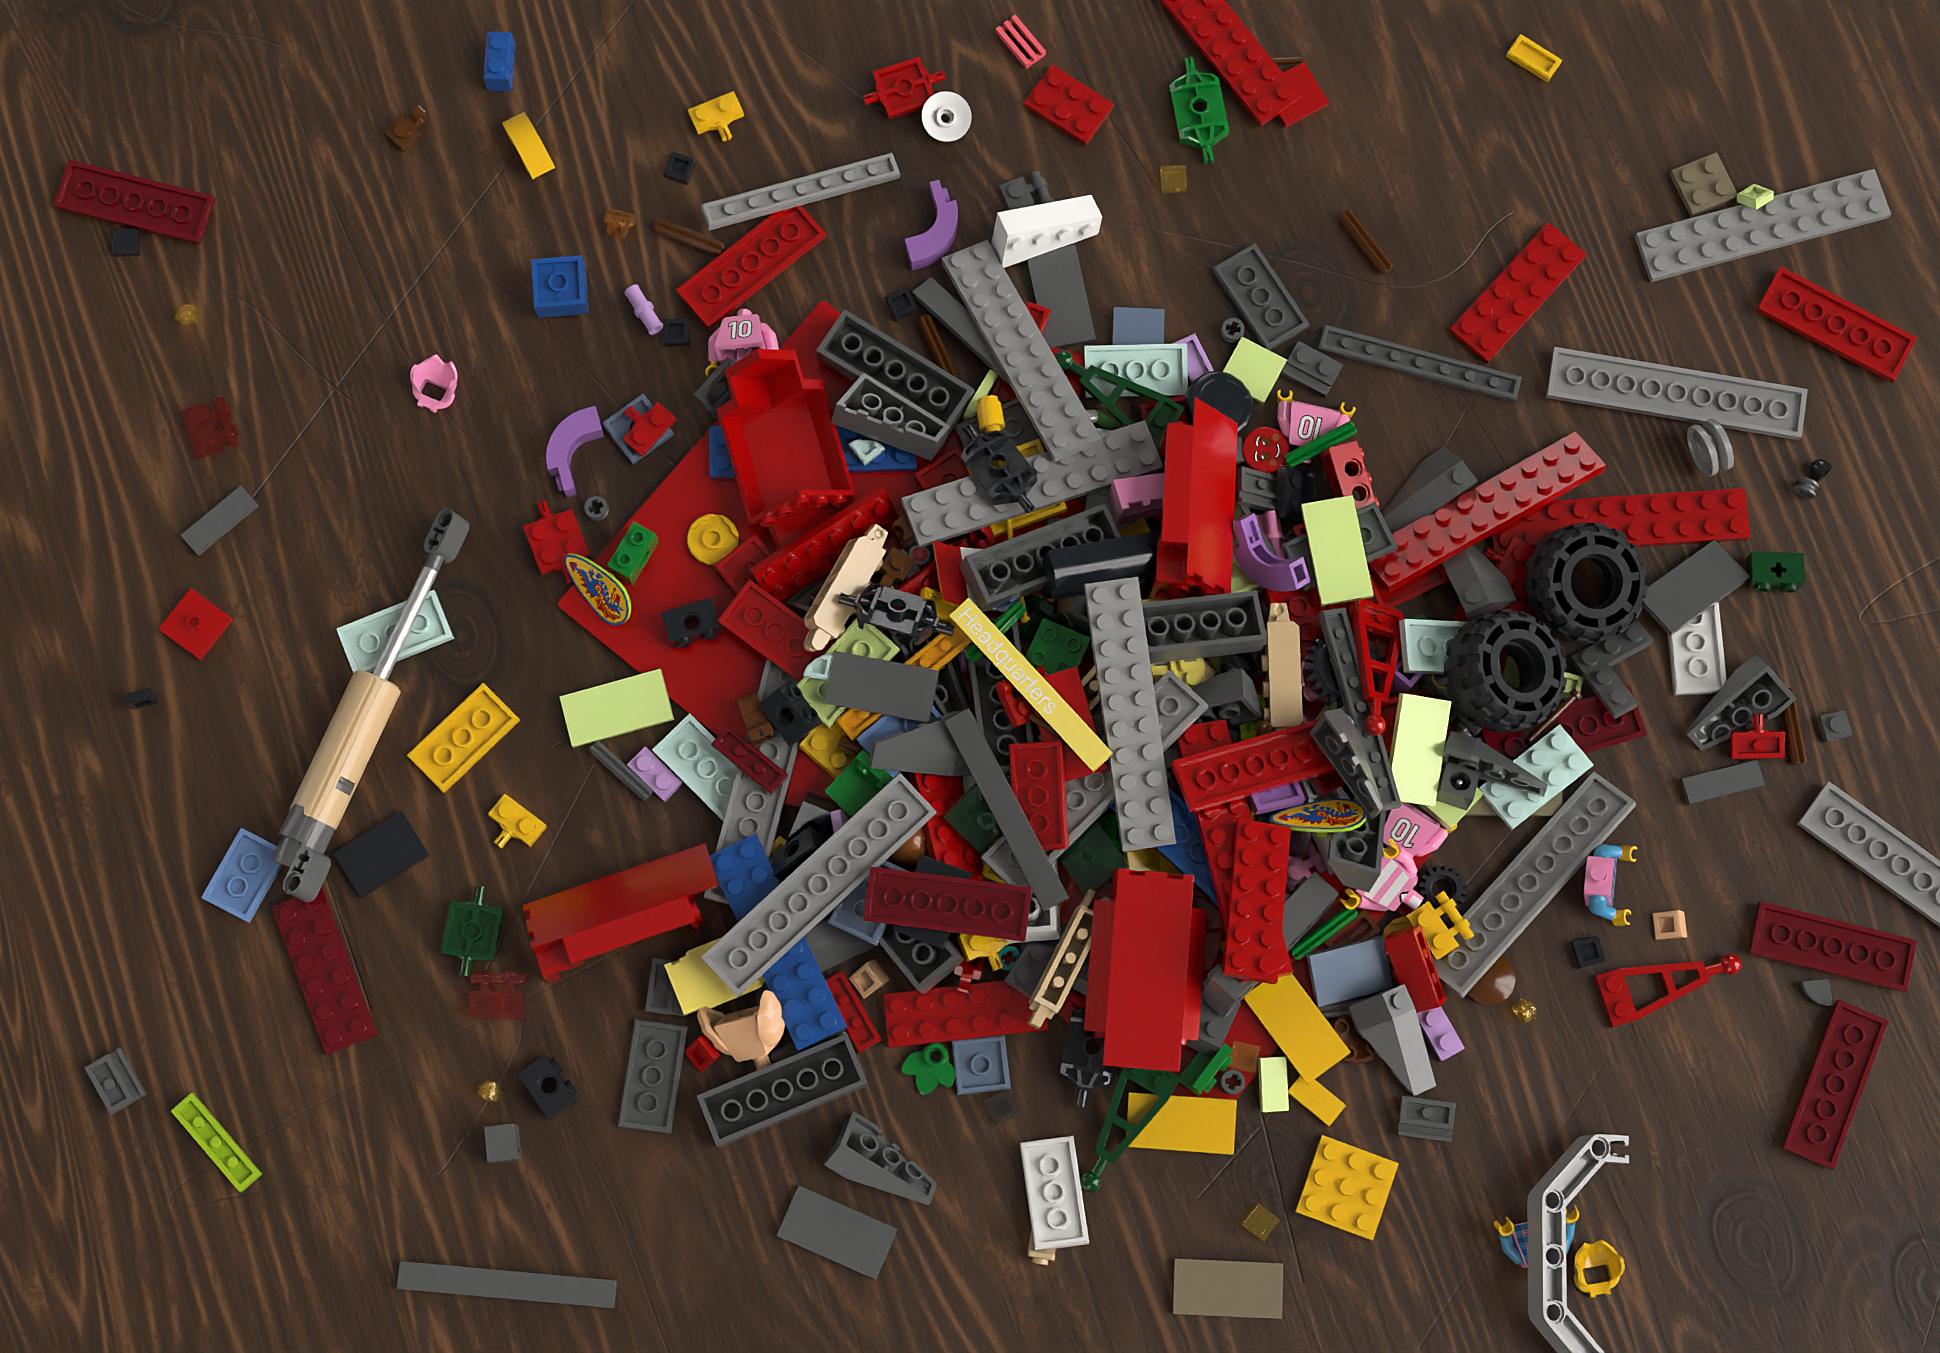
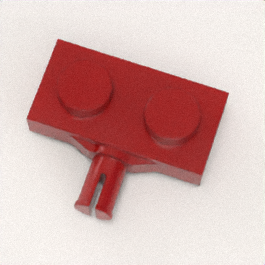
[623,402,677,457]
[1730,713,1785,759]

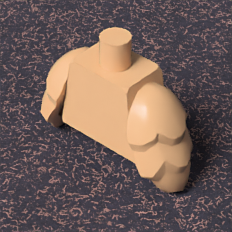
[697,990,785,1070]

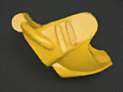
[1573,1240,1625,1298]

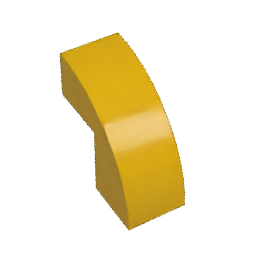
[502,112,555,179]

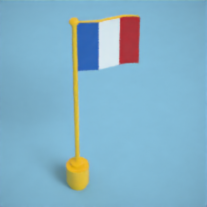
[933,395,1030,623]

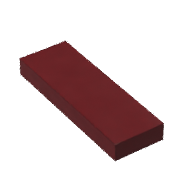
[711,725,789,796]

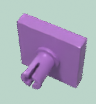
[1247,782,1305,815]

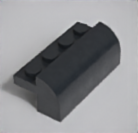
[1041,533,1155,600]

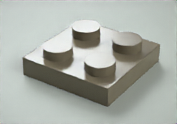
[1670,152,1737,217]

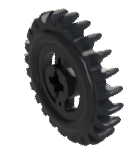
[1303,630,1384,709]

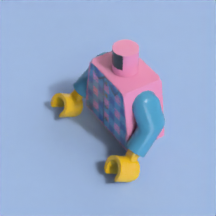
[1584,844,1637,926]
[1494,1205,1579,1268]

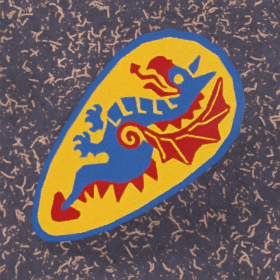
[564,553,631,626]
[1269,798,1367,838]

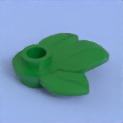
[902,1043,955,1095]

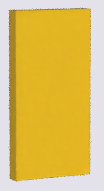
[407,683,520,793]
[1243,974,1351,1085]
[1126,1092,1237,1155]

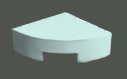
[848,439,885,466]
[803,654,834,681]

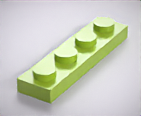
[171,1093,262,1192]

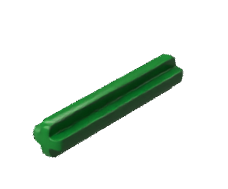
[1285,421,1357,467]
[965,600,1026,663]
[1289,907,1358,960]

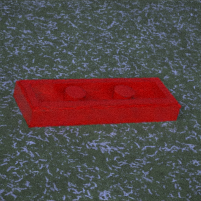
[826,970,882,1054]

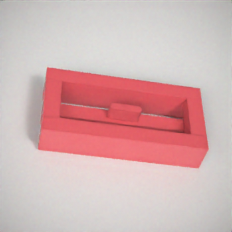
[995,15,1046,69]

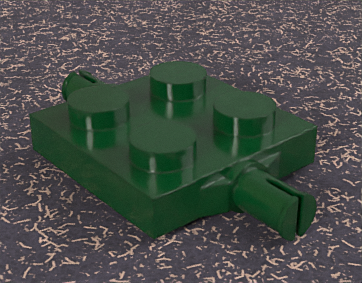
[441,886,504,977]

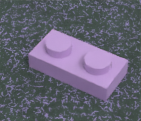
[627,746,683,802]
[1417,1006,1465,1062]

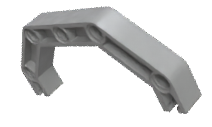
[1527,1134,1629,1353]

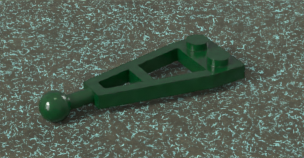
[1054,350,1185,450]
[1080,1067,1181,1192]

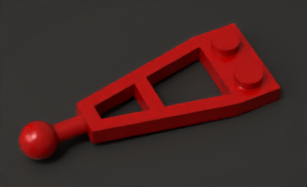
[1353,599,1404,736]
[1595,954,1742,1028]

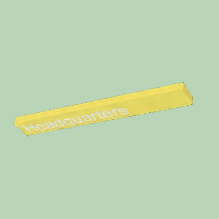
[949,598,1113,772]

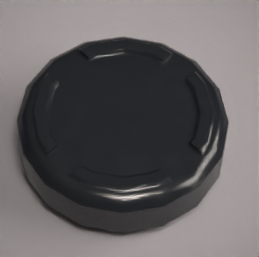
[1184,371,1254,436]

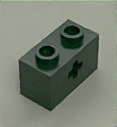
[1746,551,1805,593]

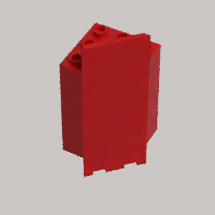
[716,349,856,552]
[1148,397,1238,600]
[523,843,718,983]
[1084,868,1208,1072]

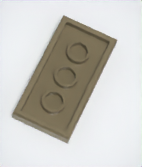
[1172,1259,1283,1319]

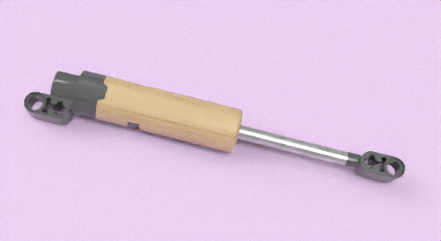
[271,509,469,902]

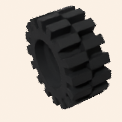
[1416,865,1467,915]

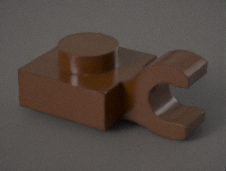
[385,105,429,151]
[879,547,916,588]

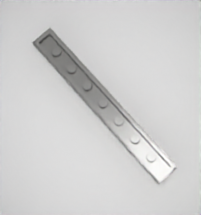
[701,153,901,230]

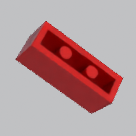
[1384,924,1447,1013]

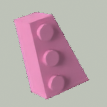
[1108,473,1164,526]

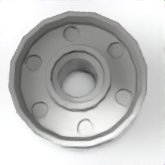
[1687,419,1734,477]

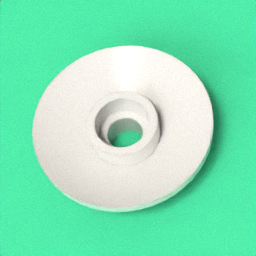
[922,92,972,142]

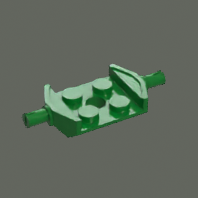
[1169,57,1229,164]

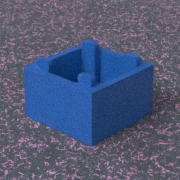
[531,255,589,318]

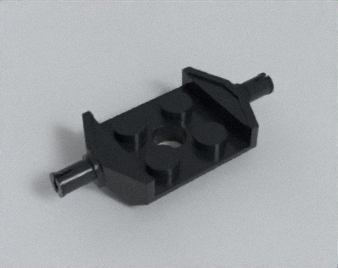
[961,425,1037,513]
[838,583,954,646]
[1060,1008,1116,1108]

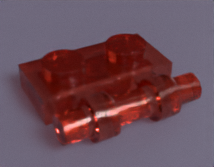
[182,397,239,459]
[469,971,526,1020]

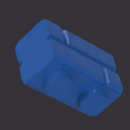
[483,32,516,91]

